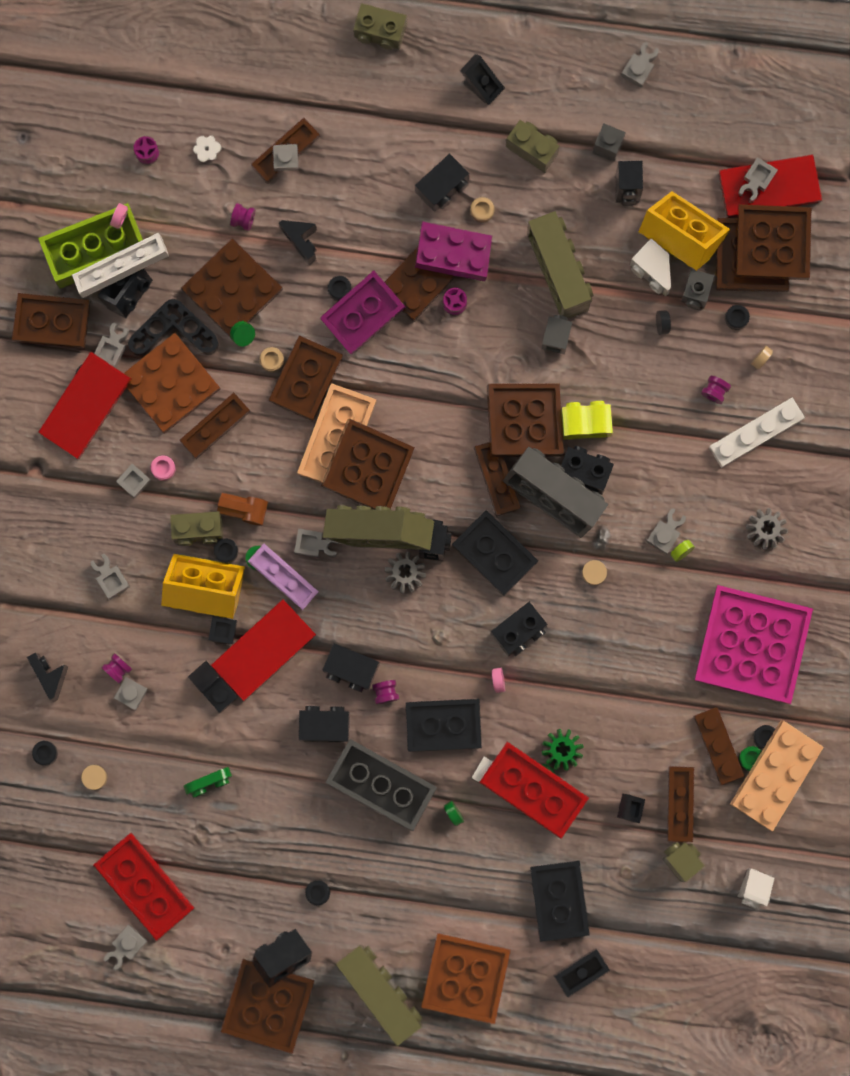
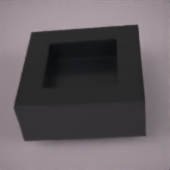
[208,616,237,645]
[617,793,646,824]

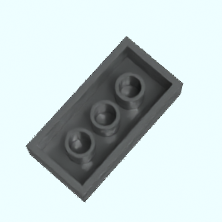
[503,447,609,538]
[325,739,437,831]

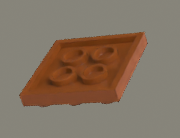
[124,333,220,434]
[421,933,511,1024]

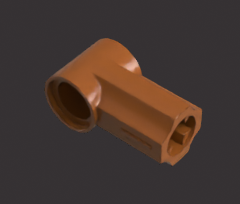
[217,493,268,526]

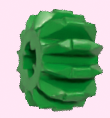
[542,729,584,771]

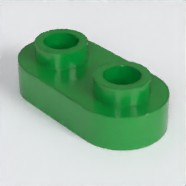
[183,767,232,798]

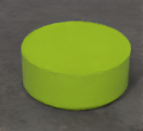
[671,540,695,562]

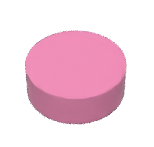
[110,203,128,229]
[151,456,176,481]
[492,668,505,693]

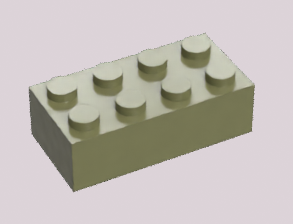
[527,211,594,319]
[323,505,434,550]
[336,944,423,1046]

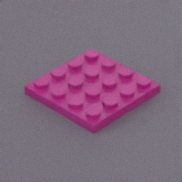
[694,585,813,705]

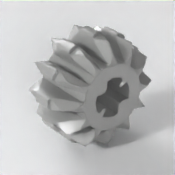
[746,508,788,550]
[385,552,426,594]

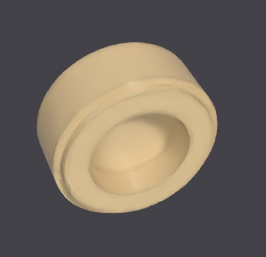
[470,197,494,223]
[751,346,773,369]
[260,347,284,373]
[582,560,607,585]
[82,765,107,790]

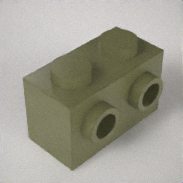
[353,3,407,50]
[506,120,559,173]
[170,511,223,546]
[662,842,705,882]

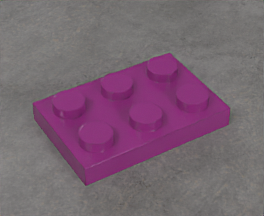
[415,221,492,282]
[320,270,406,355]

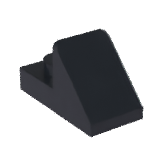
[460,54,505,105]
[278,220,317,266]
[27,652,68,702]
[188,661,238,713]

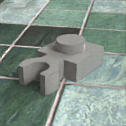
[621,42,659,88]
[738,157,777,203]
[95,323,129,367]
[646,509,686,555]
[294,529,339,558]
[91,554,130,600]
[104,924,148,970]

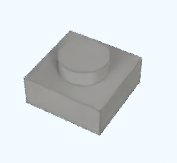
[273,144,298,171]
[116,464,151,498]
[114,677,148,711]

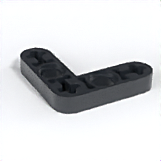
[128,299,219,356]

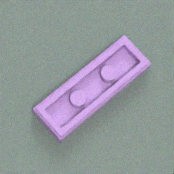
[247,543,319,610]

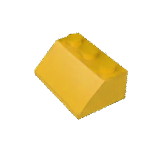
[638,191,730,271]
[161,554,245,619]

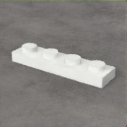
[72,233,169,298]
[709,398,805,468]

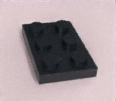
[452,510,538,596]
[406,699,482,752]
[530,860,590,942]

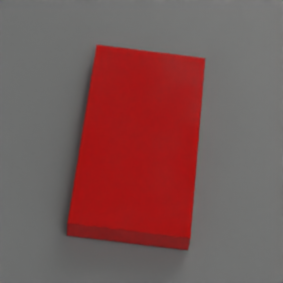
[718,154,822,218]
[38,352,132,459]
[211,599,316,702]
[479,742,589,839]
[93,833,195,941]

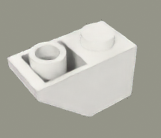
[630,239,671,296]
[737,869,774,909]

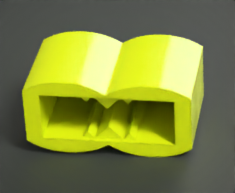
[561,401,613,440]

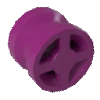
[133,136,159,165]
[230,203,256,231]
[443,288,467,315]
[701,375,731,404]
[101,653,132,684]
[372,680,400,704]

